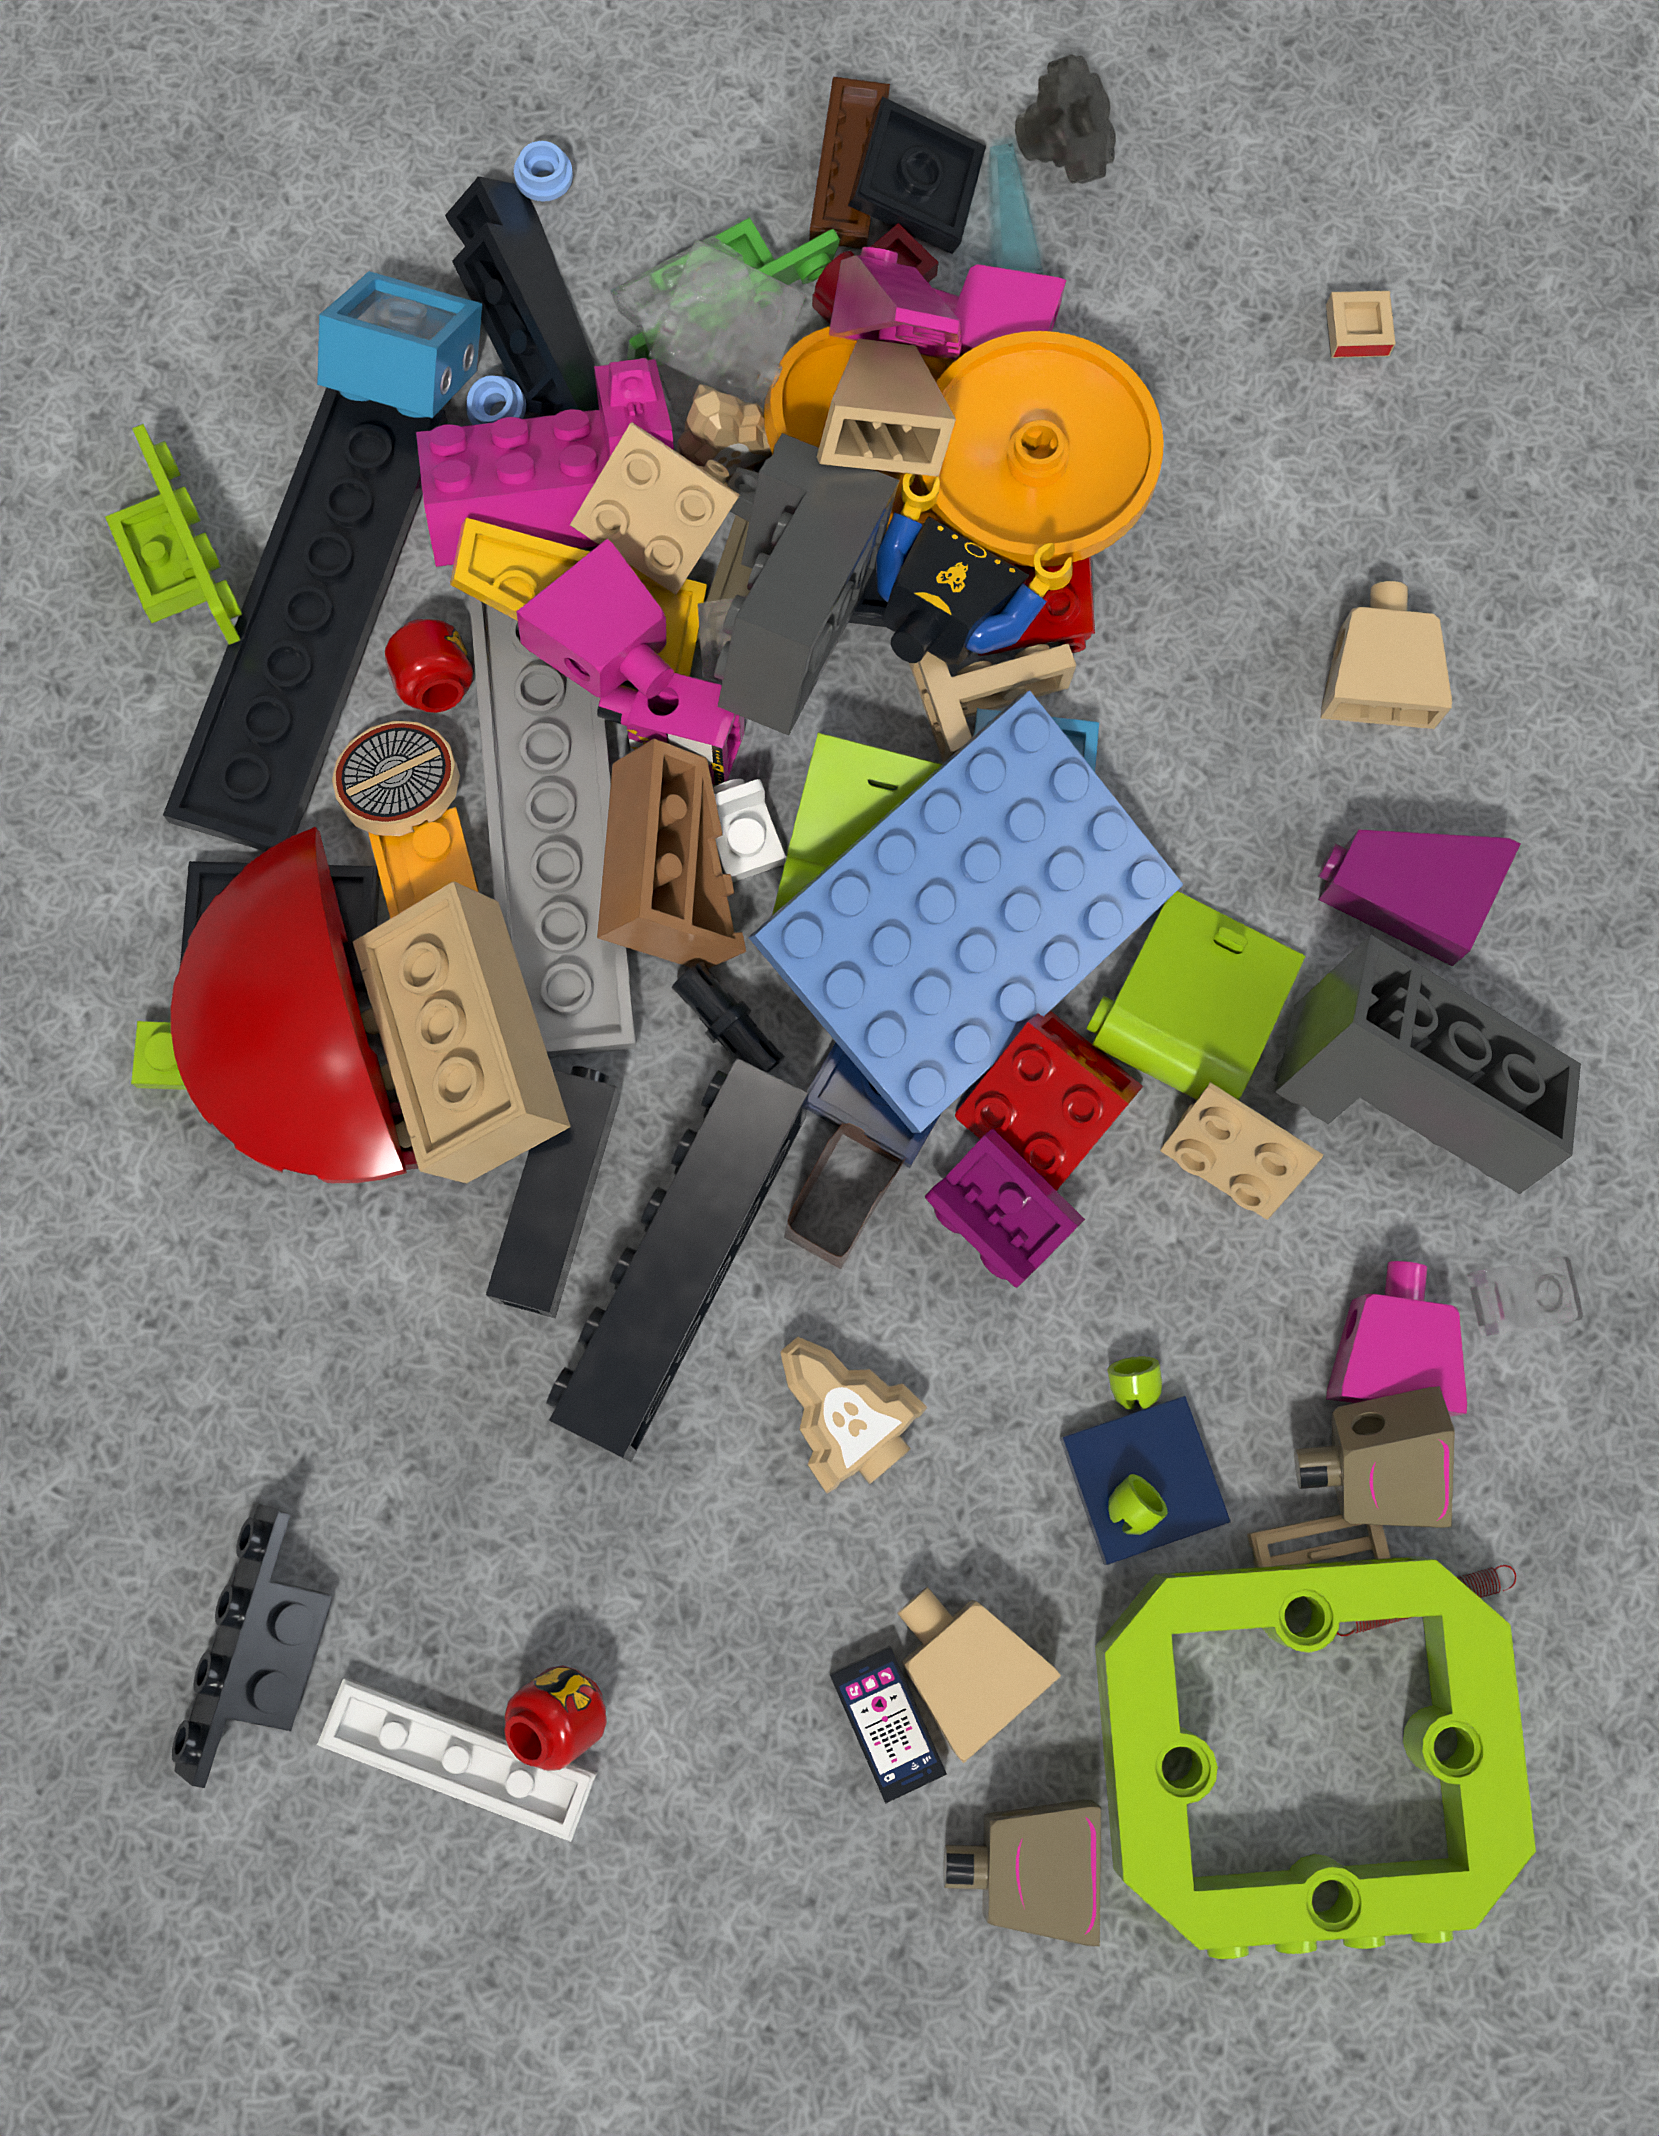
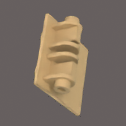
[570,422,740,595]
[1160,1082,1323,1220]

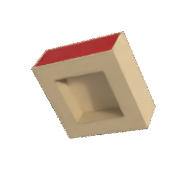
[1326,291,1395,358]

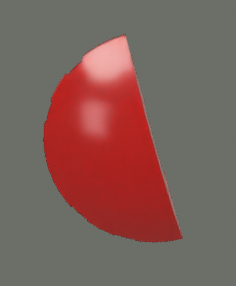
[171,827,407,1184]

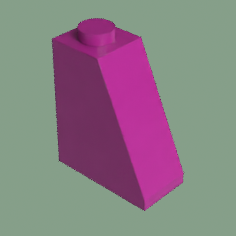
[1318,829,1521,966]

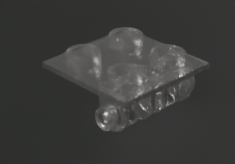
[648,239,807,409]

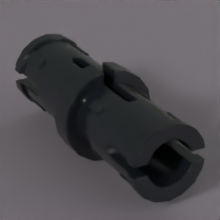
[672,961,785,1073]

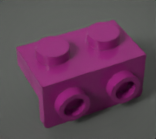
[925,1129,1085,1288]

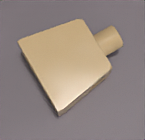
[1320,581,1452,729]
[897,1587,1061,1763]

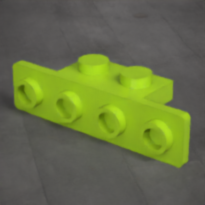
[105,424,242,645]

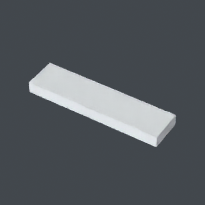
[317,1678,597,1842]

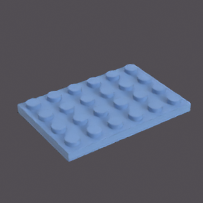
[748,690,1183,1133]

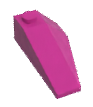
[829,247,962,359]

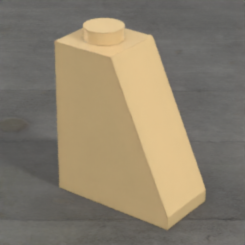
[817,339,956,477]

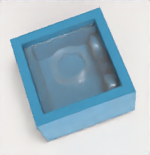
[317,271,482,418]

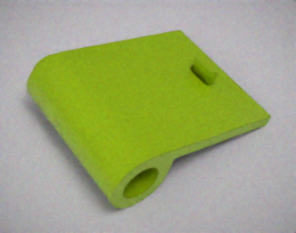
[772,732,942,916]
[1086,891,1306,1100]

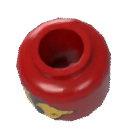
[385,619,473,713]
[504,1665,607,1771]

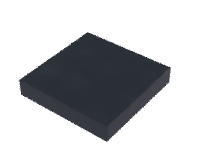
[848,96,986,254]

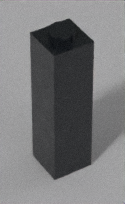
[486,1066,620,1319]

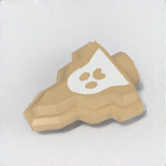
[676,384,773,481]
[780,1337,927,1494]

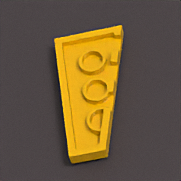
[450,518,707,681]

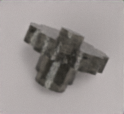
[1015,54,1116,184]

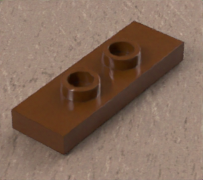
[809,76,890,249]

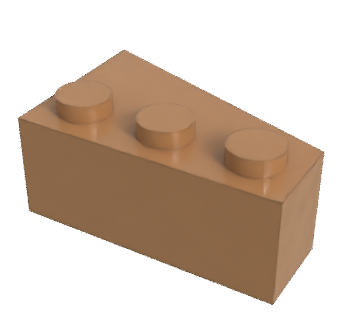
[597,739,746,969]

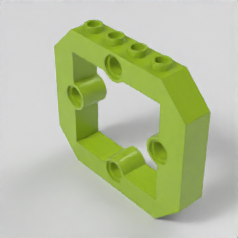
[1095,1556,1536,1959]

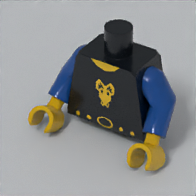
[876,473,1073,665]

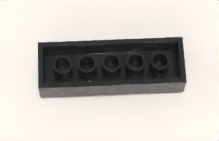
[546,1058,808,1462]

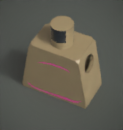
[1294,1386,1455,1528]
[943,1800,1101,1947]

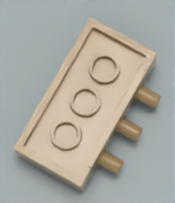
[353,881,571,1184]

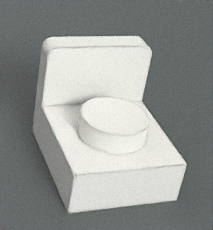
[713,779,786,883]

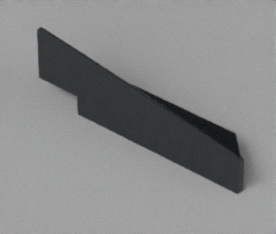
[445,176,599,415]

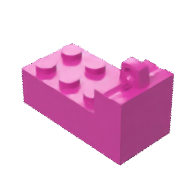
[416,358,674,567]

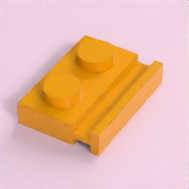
[368,807,480,919]

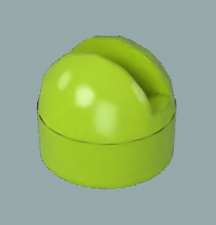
[1107,1356,1162,1409]
[1107,1474,1168,1535]

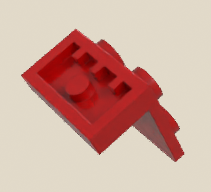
[955,1011,1143,1191]

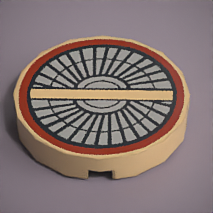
[332,721,460,836]

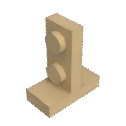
[909,644,1076,763]

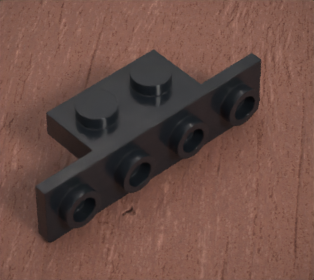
[172,1504,333,1788]

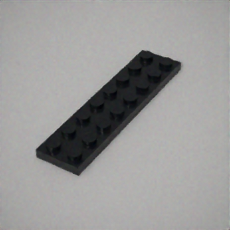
[163,387,448,851]

